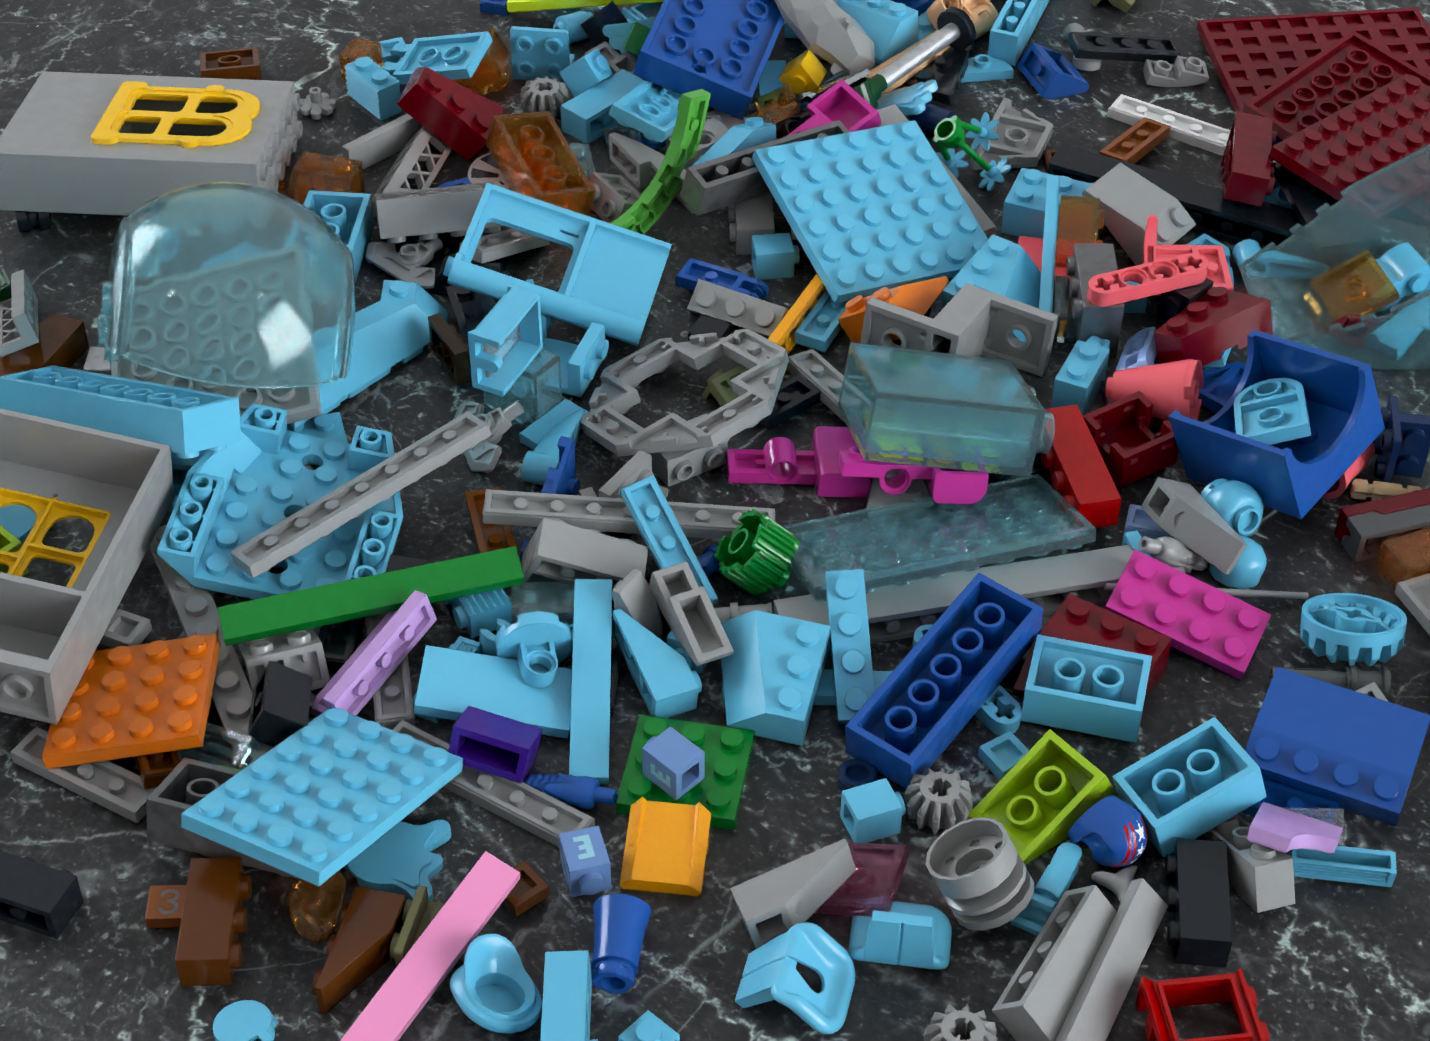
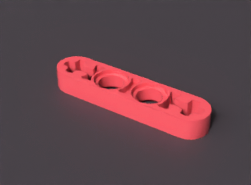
[1087,253,1209,307]

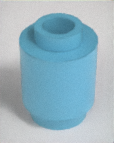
[553,10,593,44]

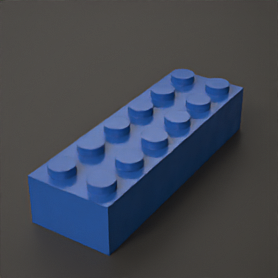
[845,573,1043,789]

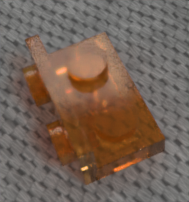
[747,84,801,124]

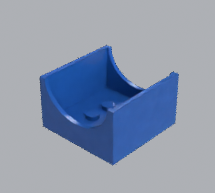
[1168,329,1385,519]

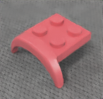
[1142,215,1234,296]

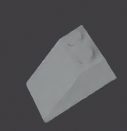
[1081,163,1196,265]

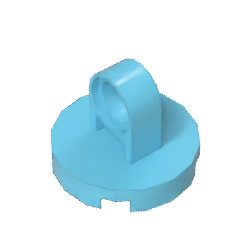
[495,611,572,688]

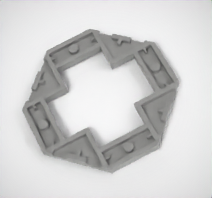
[581,329,789,457]

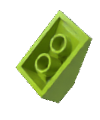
[968,729,1118,865]

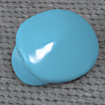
[450,934,542,1034]

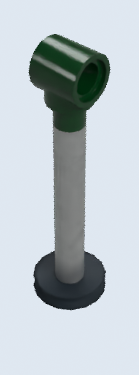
[849,7,976,109]

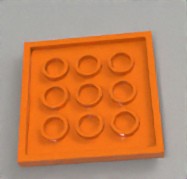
[42,633,221,769]

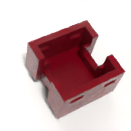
[1083,391,1179,488]

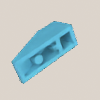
[692,117,776,166]
[612,609,702,718]

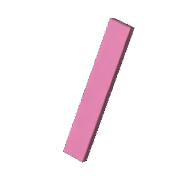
[340,851,520,1041]

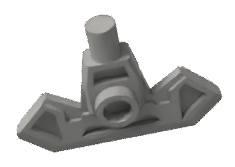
[366,238,443,289]
[453,401,524,473]

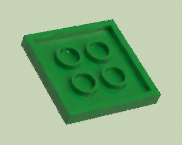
[616,715,755,830]

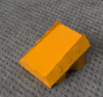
[619,796,711,896]

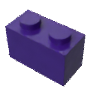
[448,706,542,783]

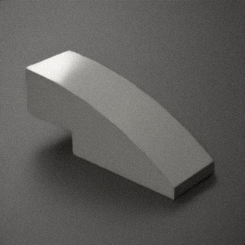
[649,561,734,666]

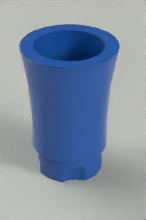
[591,894,652,994]

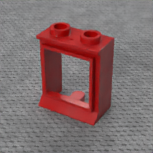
[1135,968,1269,1041]

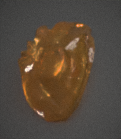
[286,871,346,943]

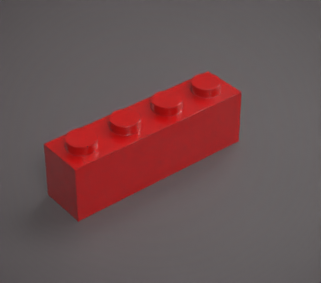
[1031,405,1121,530]

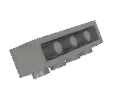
[992,885,1117,1041]

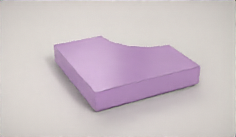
[1246,802,1343,854]

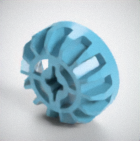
[1300,593,1407,666]

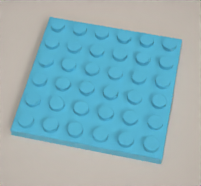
[751,120,988,304]

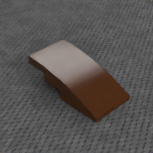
[200,47,262,80]

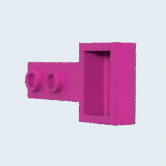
[785,79,881,137]
[726,426,871,498]
[838,446,989,504]

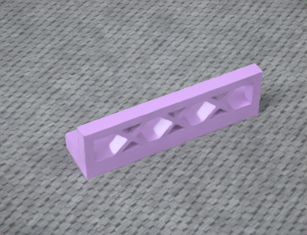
[310,590,437,716]

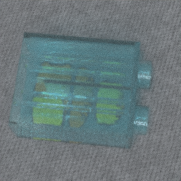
[838,342,1055,477]

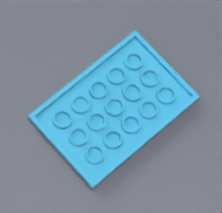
[181,708,463,886]

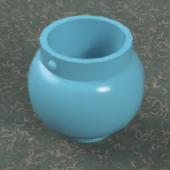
[1200,478,1264,537]

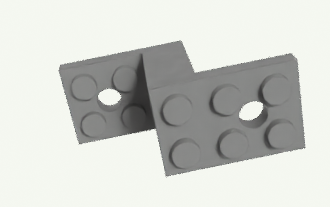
[858,283,1059,393]

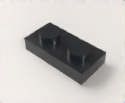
[759,374,821,430]

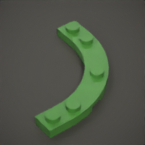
[610,89,711,235]

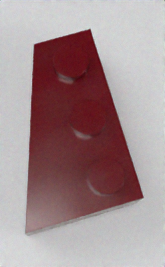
[1154,287,1274,367]

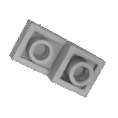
[1142,56,1209,87]
[612,568,663,638]

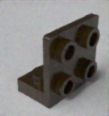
[428,313,472,386]

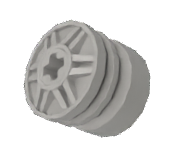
[926,817,1035,931]

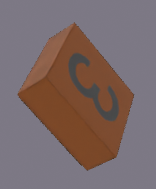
[145,885,187,928]

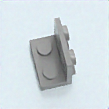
[238,628,330,692]

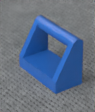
[1017,42,1090,100]

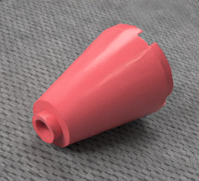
[1106,359,1203,421]

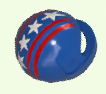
[1067,795,1148,868]

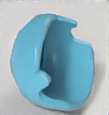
[1208,536,1267,589]

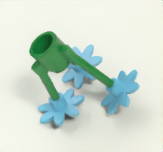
[932,112,1011,191]

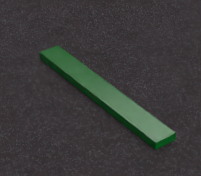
[218,546,524,646]

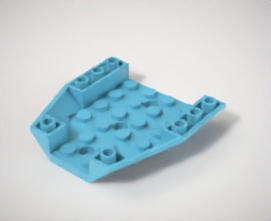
[157,403,403,599]

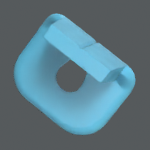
[848,900,952,970]
[735,922,856,1034]

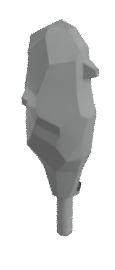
[774,0,875,75]

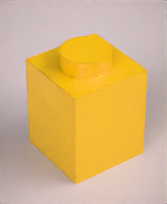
[779,50,827,97]

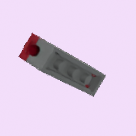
[1334,488,1430,562]

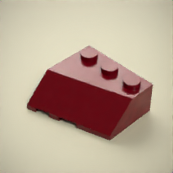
[397,67,504,162]
[1012,594,1172,699]

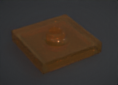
[1309,249,1400,321]

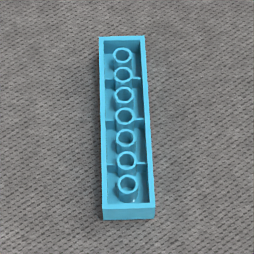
[0,365,241,458]

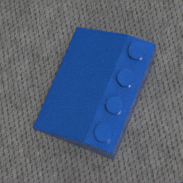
[1245,667,1430,826]

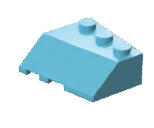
[942,234,1041,342]
[721,610,830,746]

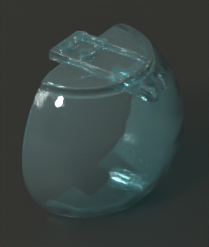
[97,182,356,389]

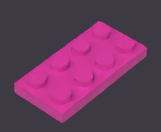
[1104,549,1271,680]

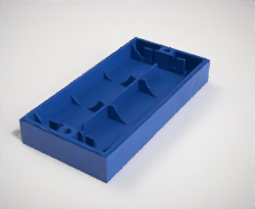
[633,0,784,120]

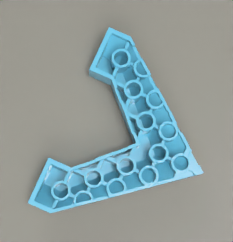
[287,280,448,432]

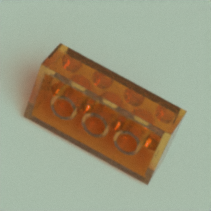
[486,111,595,216]

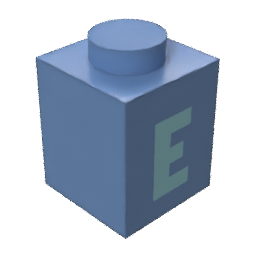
[642,726,705,800]
[559,826,611,898]

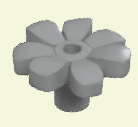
[299,87,336,120]

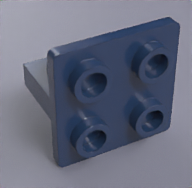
[1373,395,1430,483]

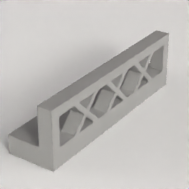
[372,126,452,218]
[0,269,39,357]

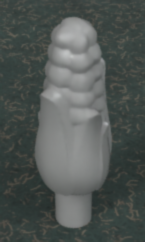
[1139,536,1209,574]

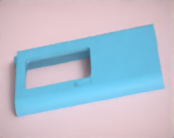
[443,183,672,346]

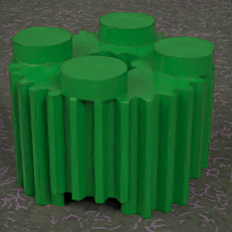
[714,509,800,595]

